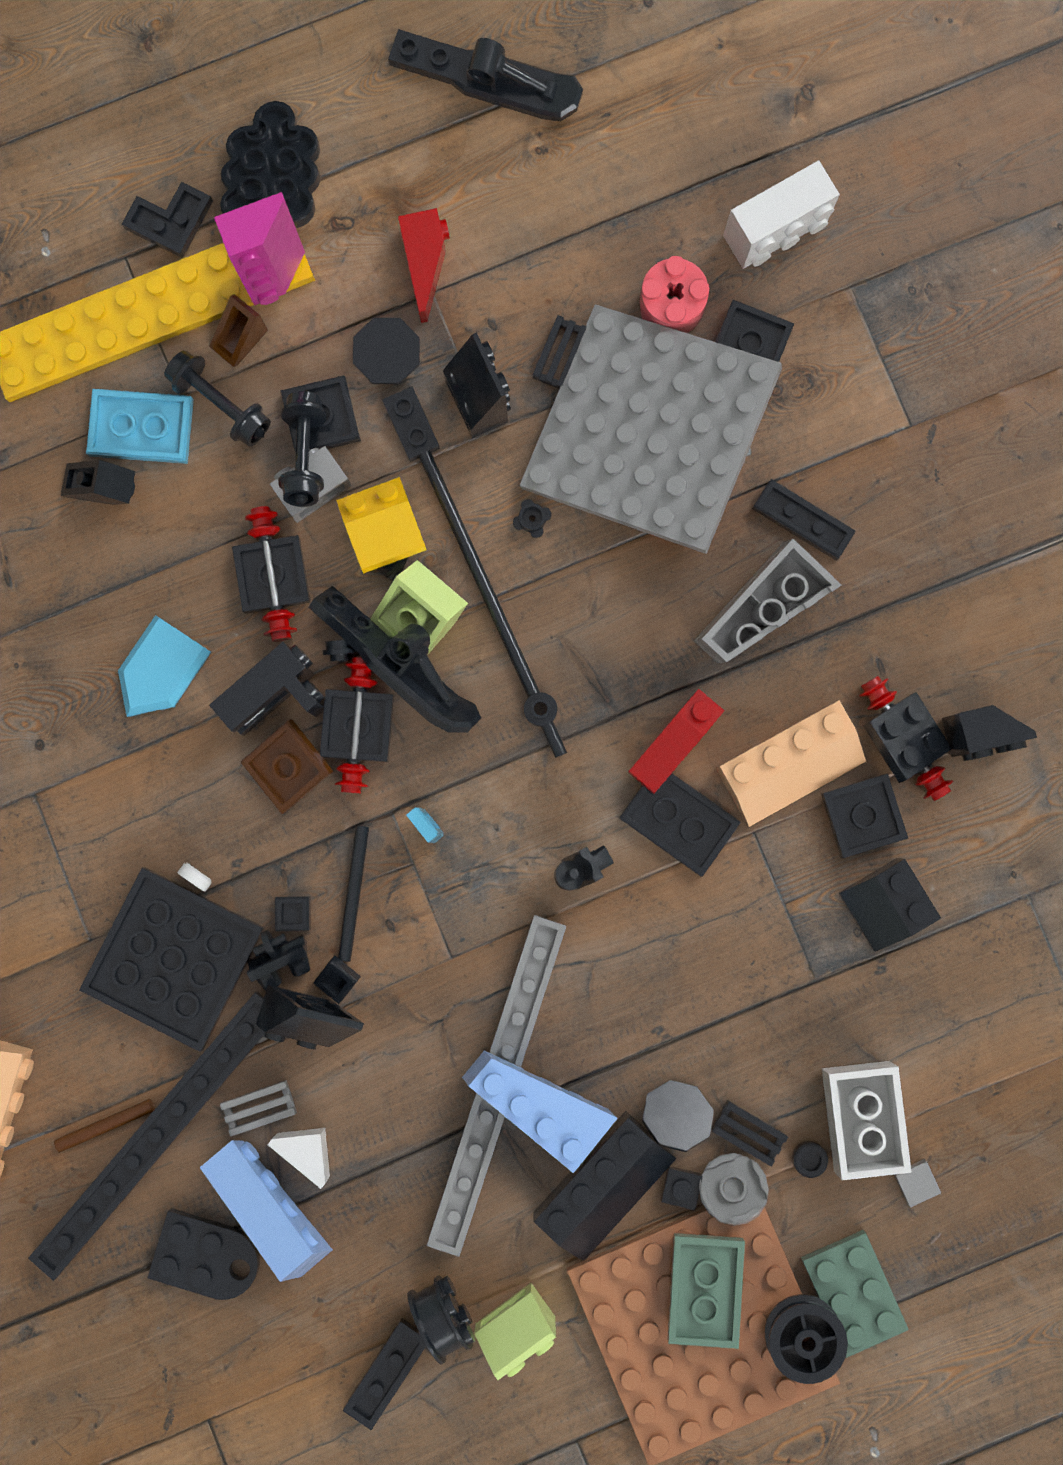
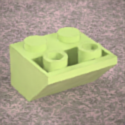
[474,1283,556,1380]

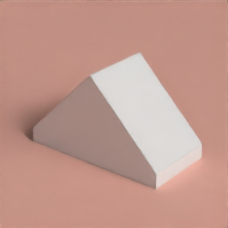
[267,1128,330,1189]

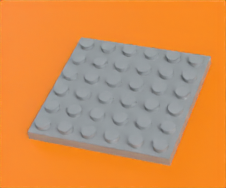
[520,304,782,554]

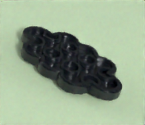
[220,101,320,228]

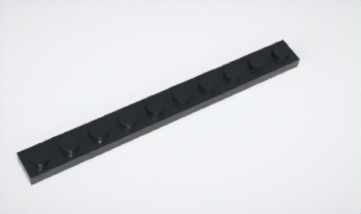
[28,992,265,1281]

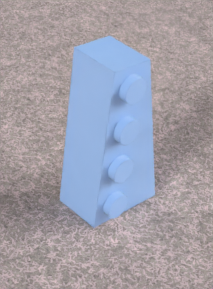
[462,1050,617,1173]
[200,1140,333,1282]

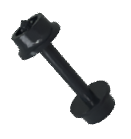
[164,350,271,447]
[278,391,326,507]

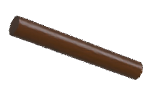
[54,1099,155,1153]

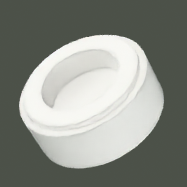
[177,863,212,892]

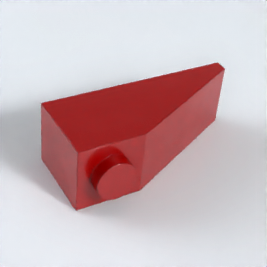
[398,208,450,323]
[628,689,725,794]

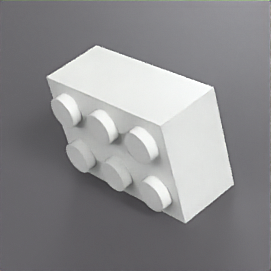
[723,160,840,269]
[822,1061,912,1180]

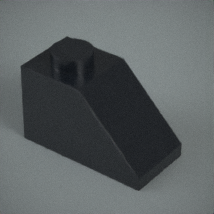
[61,460,135,505]

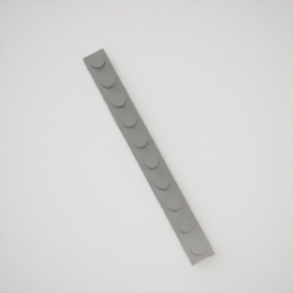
[427,915,566,1257]

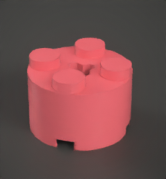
[640,256,710,333]

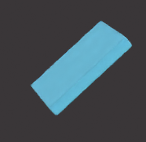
[86,389,194,464]

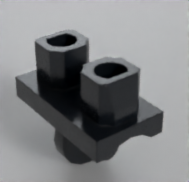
[554,845,614,891]
[247,930,310,991]

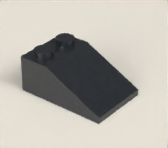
[256,985,364,1049]

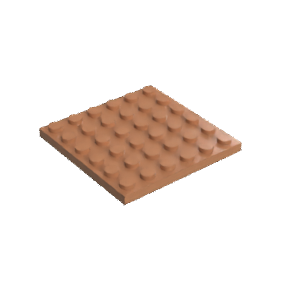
[567,1207,840,1465]

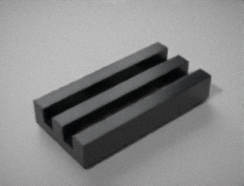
[533,315,587,389]
[711,1100,788,1167]

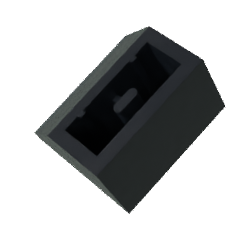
[942,705,1037,761]

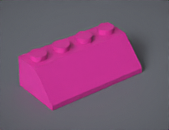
[214,192,305,305]

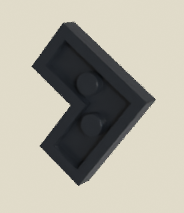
[122,181,213,258]

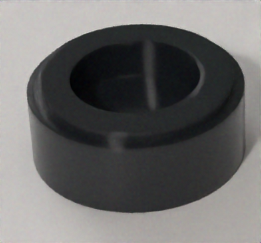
[792,1141,828,1178]

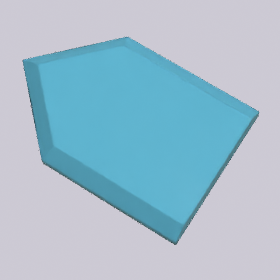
[118,615,211,717]

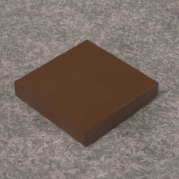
[241,719,334,814]

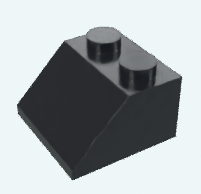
[839,858,941,952]

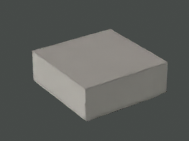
[894,1159,941,1208]

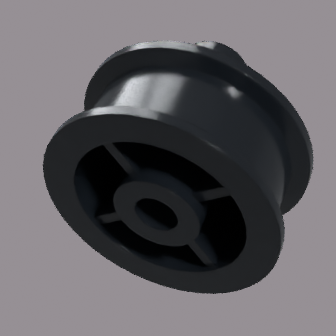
[407,1275,475,1365]
[764,1294,848,1384]

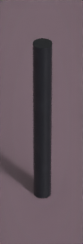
[338,825,369,962]

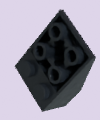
[443,332,511,439]

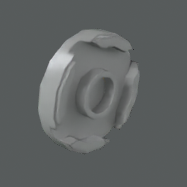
[699,1153,769,1226]

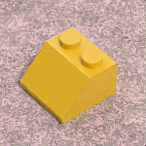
[336,477,427,574]

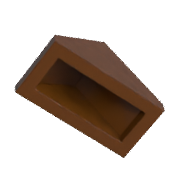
[209,294,268,367]

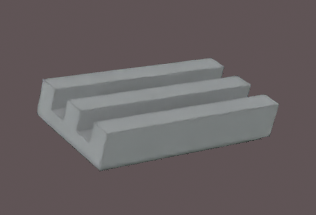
[220,1080,297,1137]

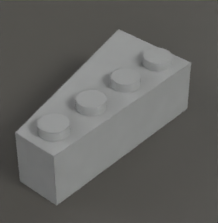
[694,539,842,663]

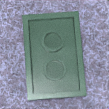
[801,1230,909,1358]
[667,1233,745,1349]

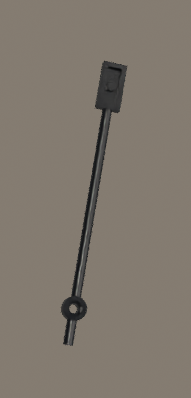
[382,386,567,758]

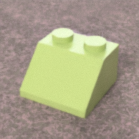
[370,560,468,654]

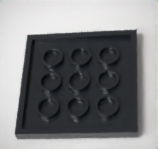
[79,867,265,1052]

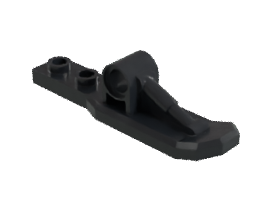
[388,29,583,122]
[308,586,482,733]

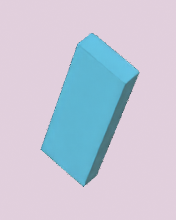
[406,807,444,843]

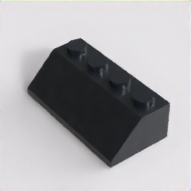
[533,1111,676,1261]

